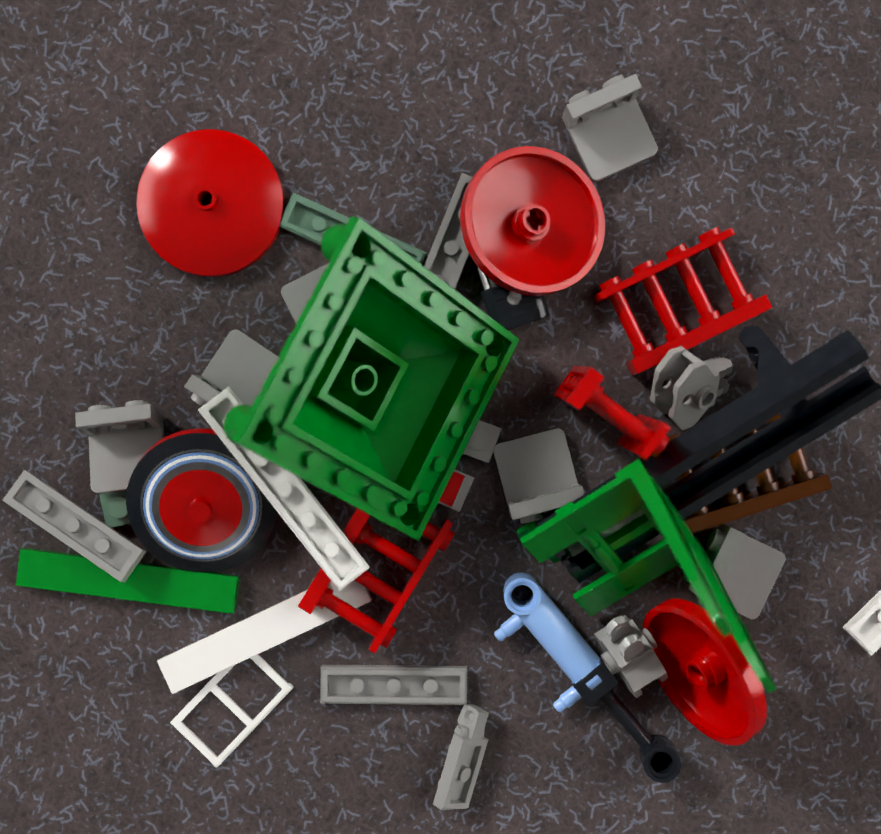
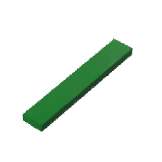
[16,548,240,614]

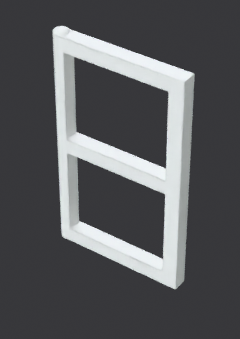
[170,654,294,768]

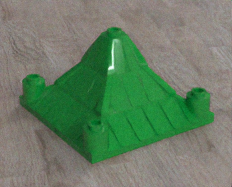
[223,217,520,541]

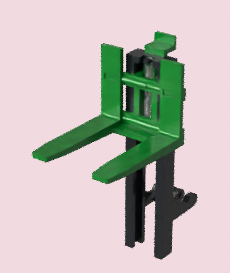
[517,324,881,693]

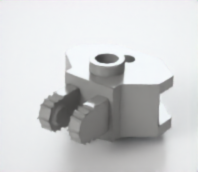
[650,346,734,430]
[594,615,668,698]

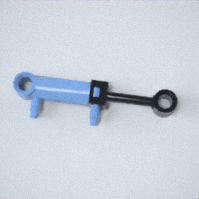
[494,572,681,783]

